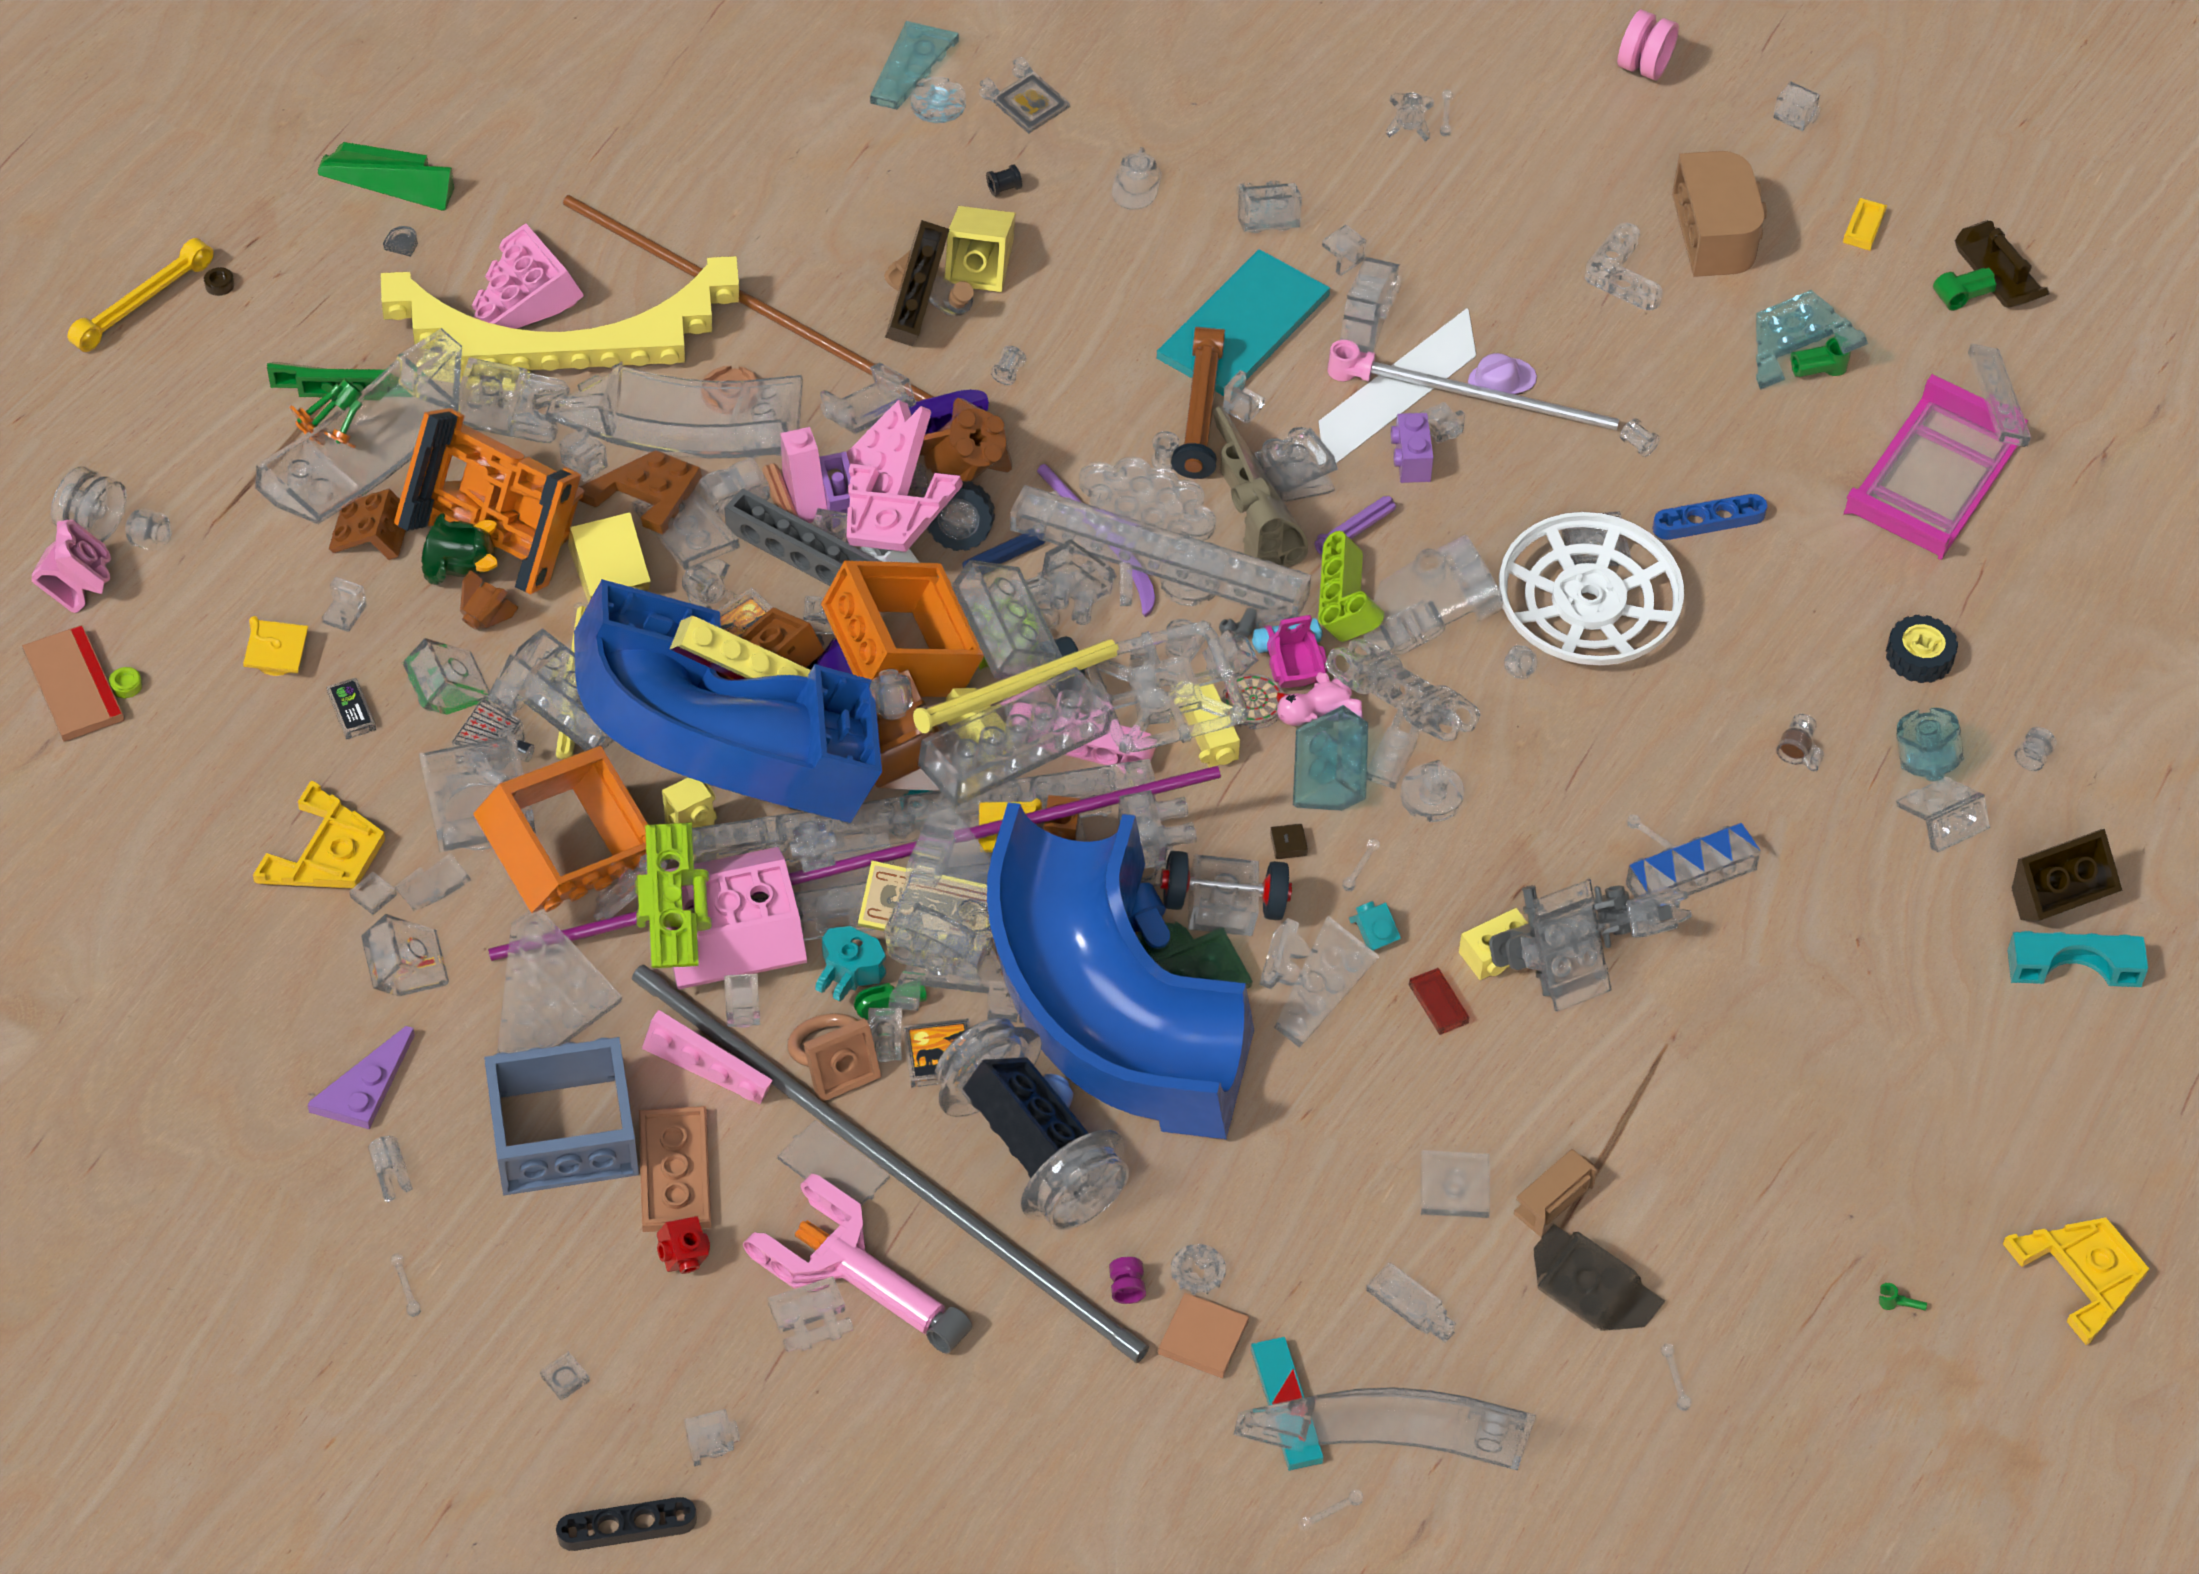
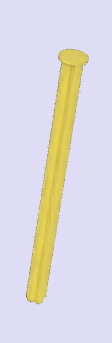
[913,639,1119,733]

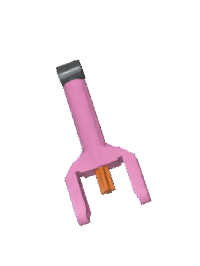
[743,1174,972,1354]

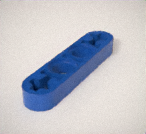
[1652,494,1767,540]

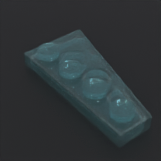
[870,21,959,110]

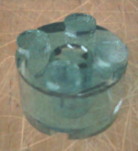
[1896,707,1964,781]

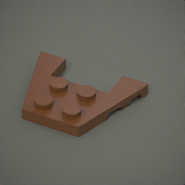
[579,450,702,535]

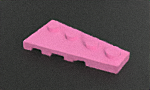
[642,1010,773,1104]

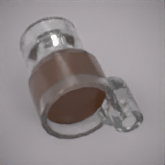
[1776,714,1824,771]

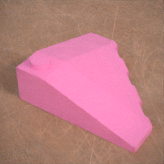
[472,223,584,329]

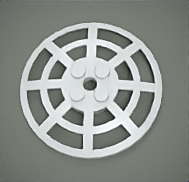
[1499,512,1684,665]

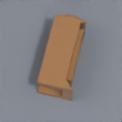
[1514,1149,1597,1238]

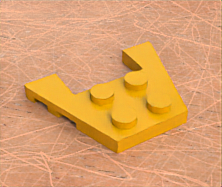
[253,781,385,888]
[2003,1217,2149,1345]

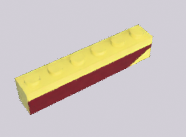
[670,616,811,680]

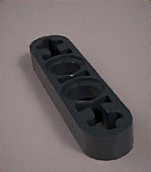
[556,1497,697,1551]

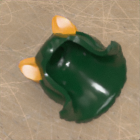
[421,513,498,585]

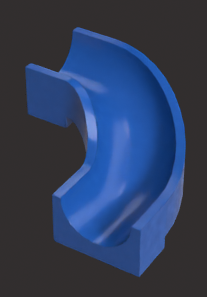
[574,579,882,823]

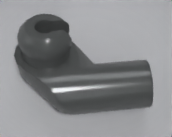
[1219,608,1260,641]

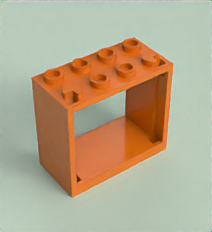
[821,560,985,697]
[473,745,648,913]

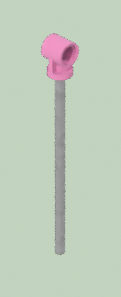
[1327,340,1619,431]

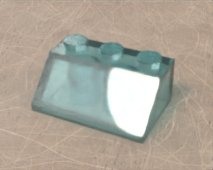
[1293,705,1368,811]

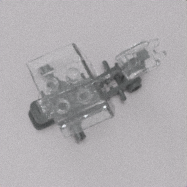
[1489,878,1692,1012]

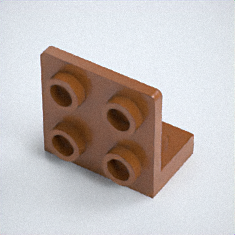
[329,488,406,560]

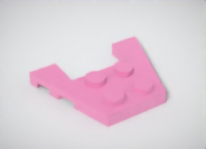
[847,464,963,552]

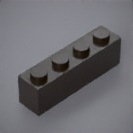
[885,220,950,347]

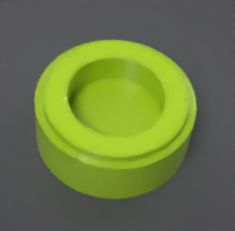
[109,667,142,698]

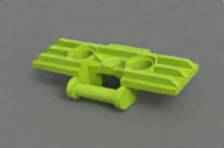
[635,823,712,968]

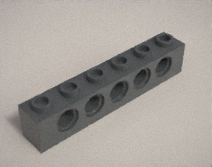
[724,488,882,586]

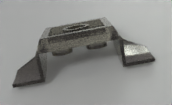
[1533,1224,1665,1331]

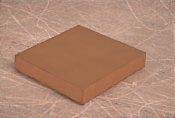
[1158,1293,1249,1379]

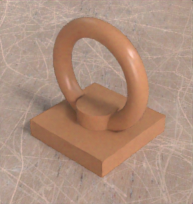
[787,1013,881,1102]

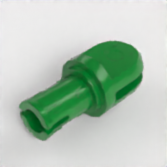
[854,980,927,1020]

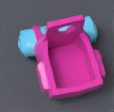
[1252,615,1329,688]

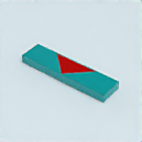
[1251,1337,1323,1471]

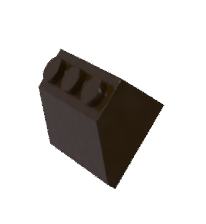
[2012,829,2123,921]

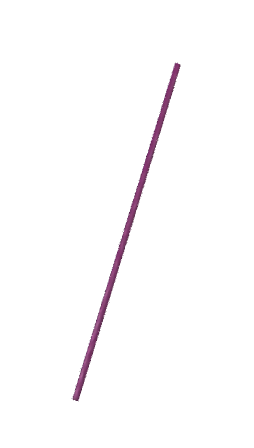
[488,765,1221,961]

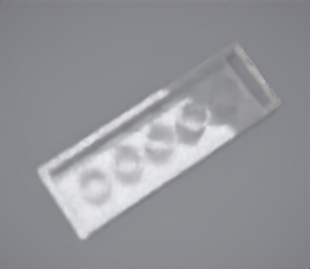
[918,667,1114,807]

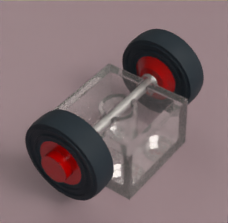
[1160,851,1292,936]

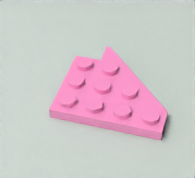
[847,400,931,496]

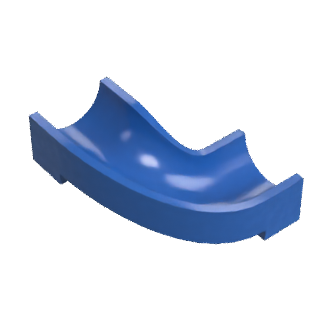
[987,802,1254,1139]

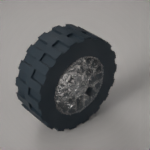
[927,481,995,551]

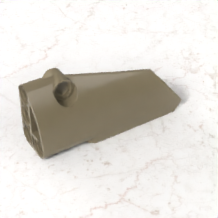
[1212,406,1308,576]

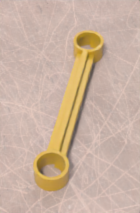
[67,238,213,352]

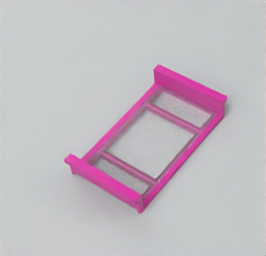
[1843,374,2028,560]

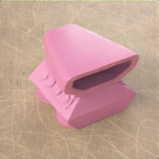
[32,519,111,613]

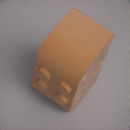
[1672,151,1767,277]

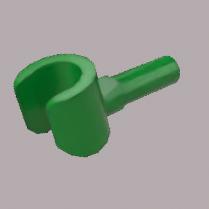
[1879,1283,1927,1311]

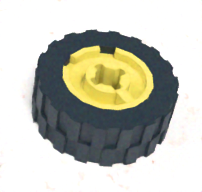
[1886,615,1958,683]

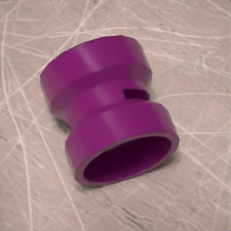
[1109,1256,1146,1304]

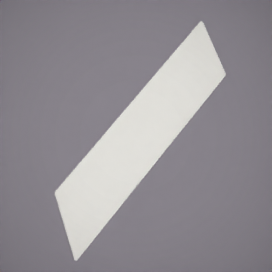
[1319,309,1476,470]

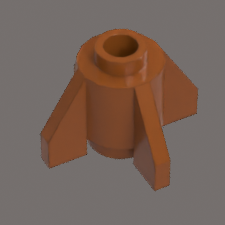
[460,571,518,630]

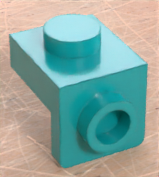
[1349,901,1401,952]

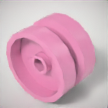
[1617,9,1679,81]

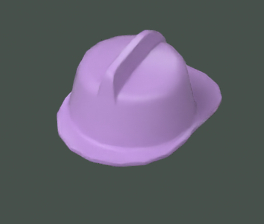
[1468,353,1537,400]

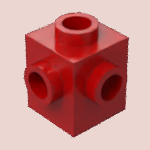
[656,1216,710,1274]

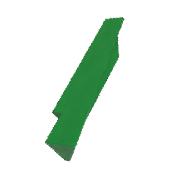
[318,142,454,211]
[267,362,416,399]

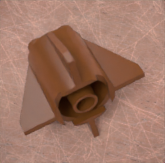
[919,398,1012,516]
[874,670,962,791]

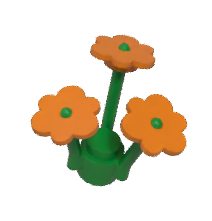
[289,379,363,448]

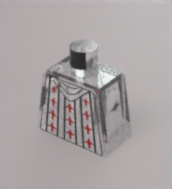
[452,698,535,772]

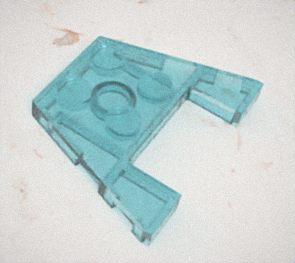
[1756,290,1868,390]

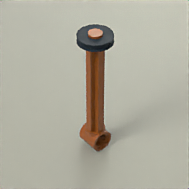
[1171,327,1225,479]

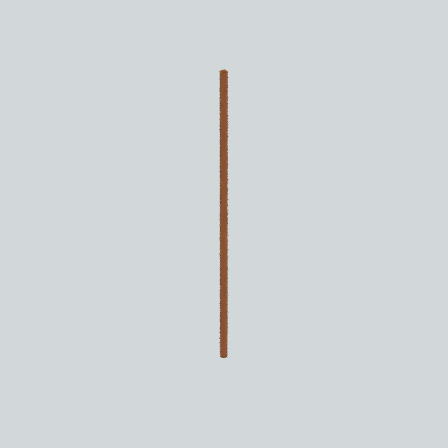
[563,195,934,401]

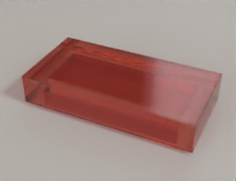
[1409,967,1470,1035]

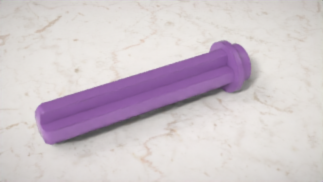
[1314,496,1396,556]

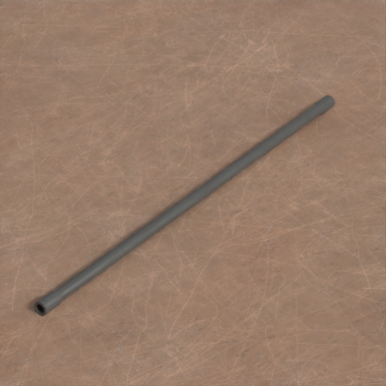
[632,964,1149,1363]

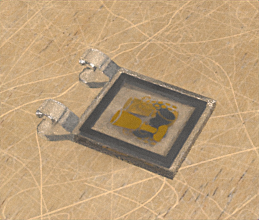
[979,57,1070,134]

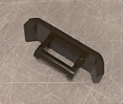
[1955,220,2050,307]

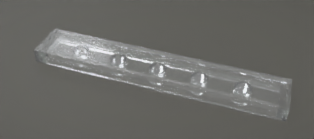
[1968,343,2031,447]

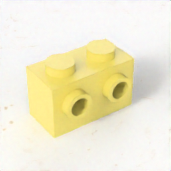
[662,777,717,845]
[1459,908,1528,980]

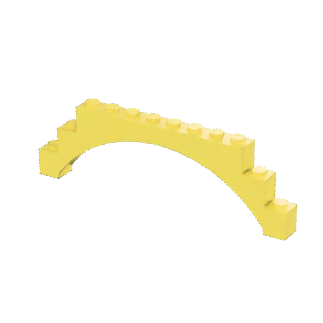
[381,256,739,375]

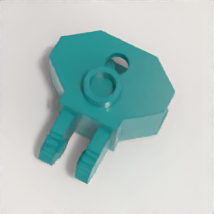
[815,926,886,1002]

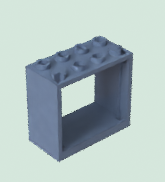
[484,1037,639,1196]

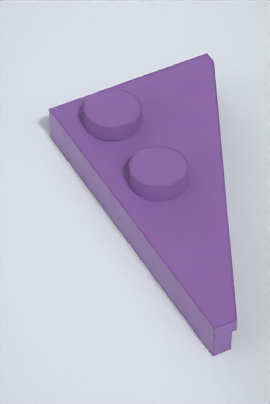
[308,1026,415,1129]

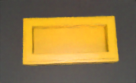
[1843,198,1887,251]

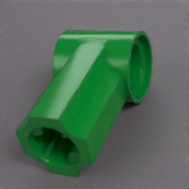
[1933,268,1996,311]
[1790,337,1852,377]

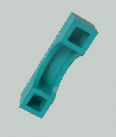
[2007,931,2148,987]

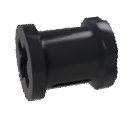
[986,164,1022,196]

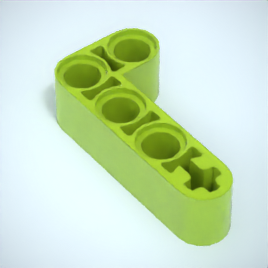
[1318,531,1384,642]

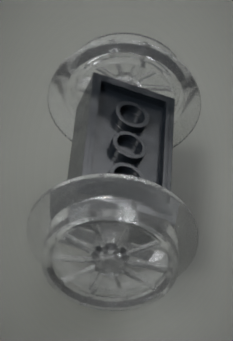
[935,1018,1129,1230]

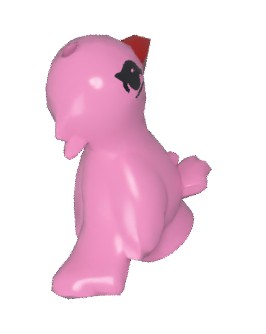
[1276,672,1363,726]

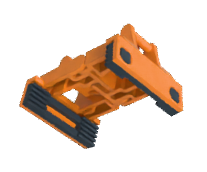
[394,408,584,594]

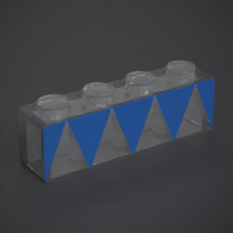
[1625,823,1761,904]

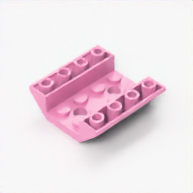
[665,847,807,990]

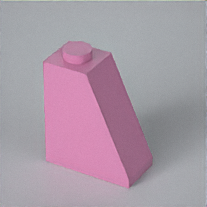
[780,427,828,523]

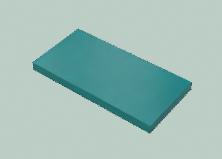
[1156,249,1330,399]

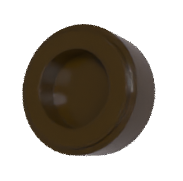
[204,267,235,296]

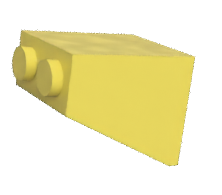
[944,206,1016,292]
[568,512,651,603]

